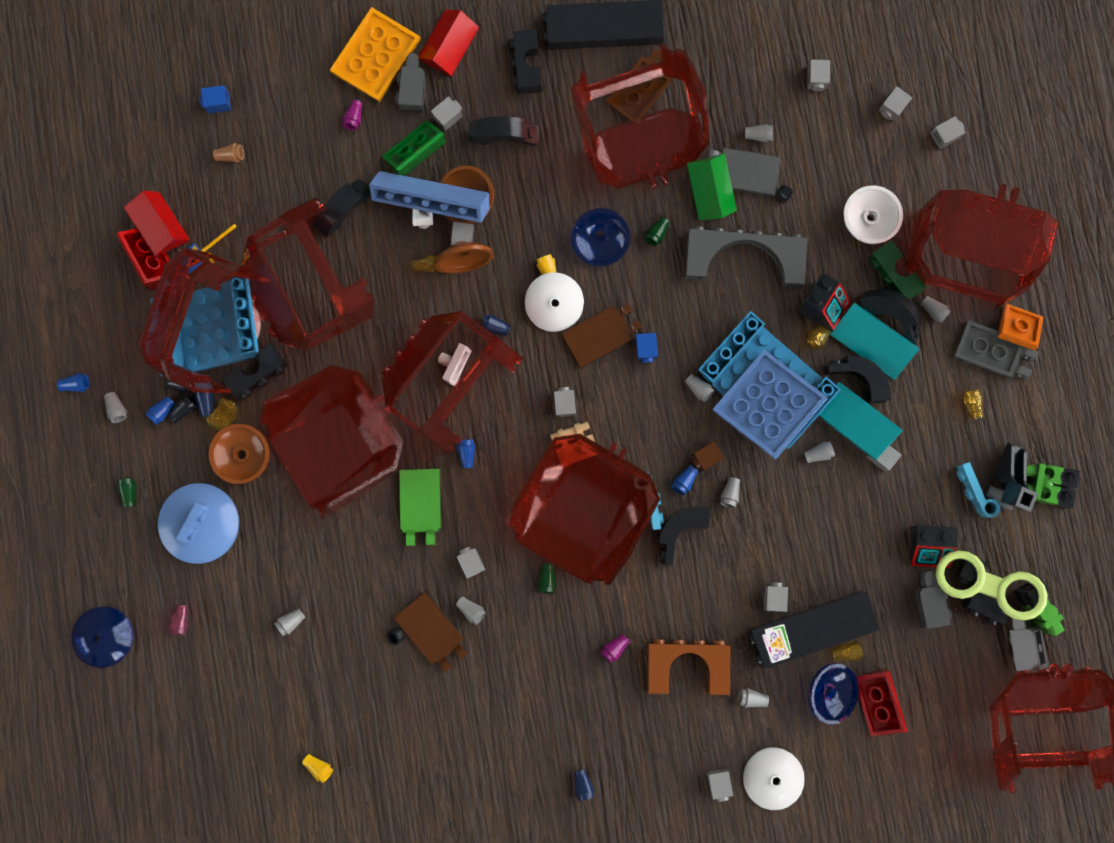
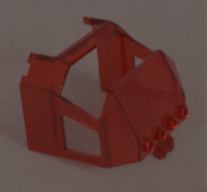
[571,44,710,190]
[905,183,1059,309]
[240,197,374,351]
[138,247,270,394]
[381,311,523,455]
[990,663,1114,794]

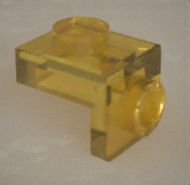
[206,398,238,431]

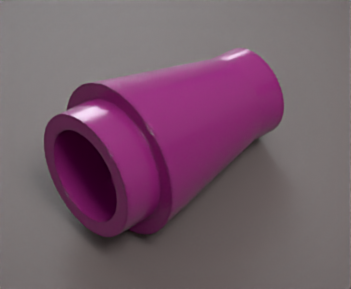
[342,100,363,131]
[600,634,630,663]

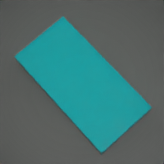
[830,302,919,380]
[818,382,902,461]

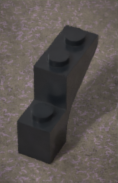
[993,443,1038,512]
[954,559,1007,627]

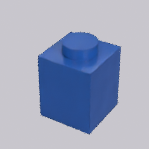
[199,85,231,114]
[635,333,658,363]

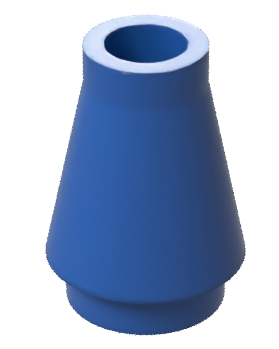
[57,373,90,392]
[145,396,175,425]
[456,439,476,468]
[671,465,699,495]

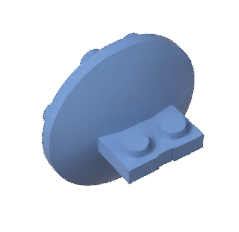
[158,483,239,564]

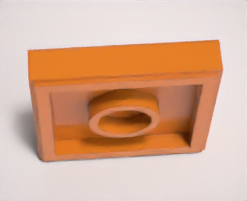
[998,303,1043,351]

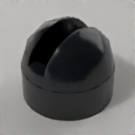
[777,185,794,203]
[386,627,404,645]

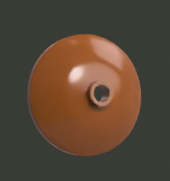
[440,166,494,224]
[434,241,494,274]
[209,424,270,484]

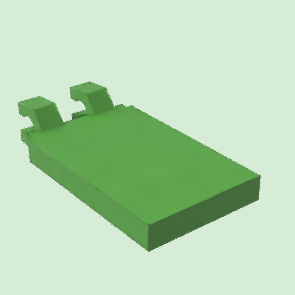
[400,469,441,546]

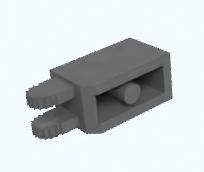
[395,53,426,112]
[915,570,952,629]
[1009,611,1048,671]

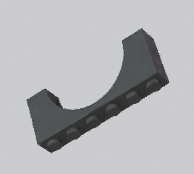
[685,227,808,288]

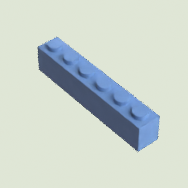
[369,171,490,223]

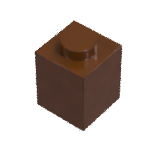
[692,441,725,472]

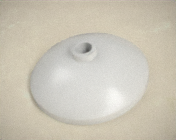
[843,186,903,244]
[525,272,584,332]
[743,747,804,810]

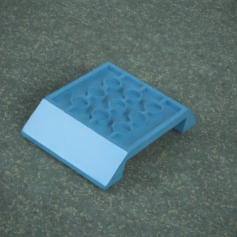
[150,272,259,376]
[698,311,841,449]

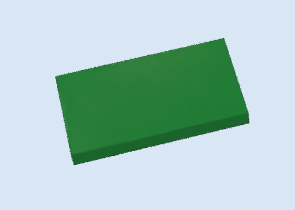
[382,120,446,176]
[686,153,737,221]

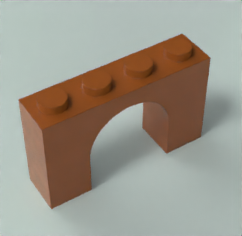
[647,639,730,695]

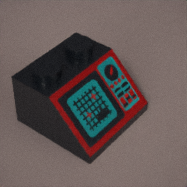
[798,272,851,332]
[910,525,958,568]

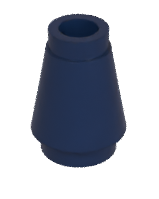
[480,314,511,336]
[194,388,214,417]
[574,769,595,801]

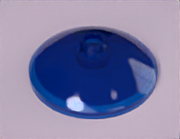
[571,208,630,266]
[72,607,133,668]
[808,663,859,725]

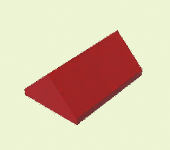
[418,9,479,77]
[124,191,190,257]
[116,229,178,291]
[853,669,907,737]

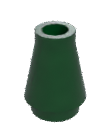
[644,217,670,246]
[116,477,136,507]
[537,564,556,594]

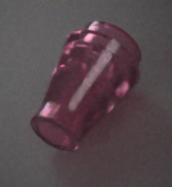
[168,605,189,635]

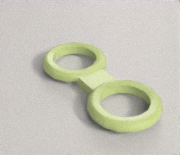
[936,550,1048,621]

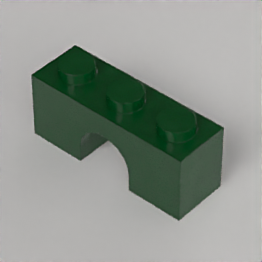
[868,240,927,300]

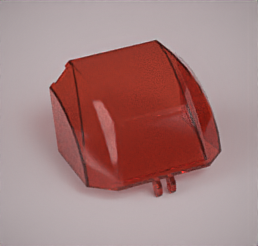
[259,365,403,520]
[505,434,661,585]

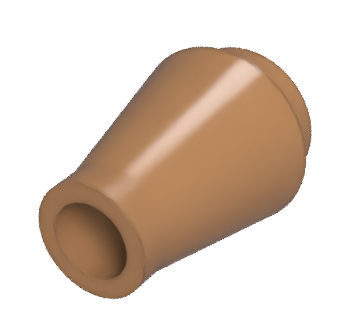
[213,143,244,163]

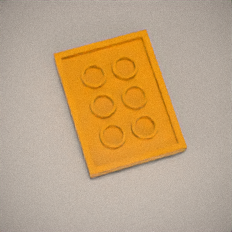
[330,7,421,102]

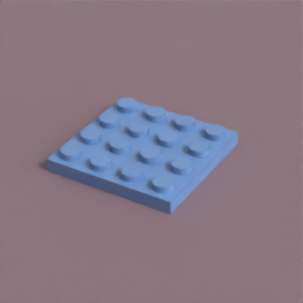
[713,350,827,460]

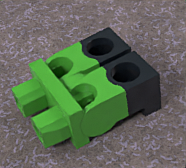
[1027,463,1080,509]
[1014,582,1065,636]

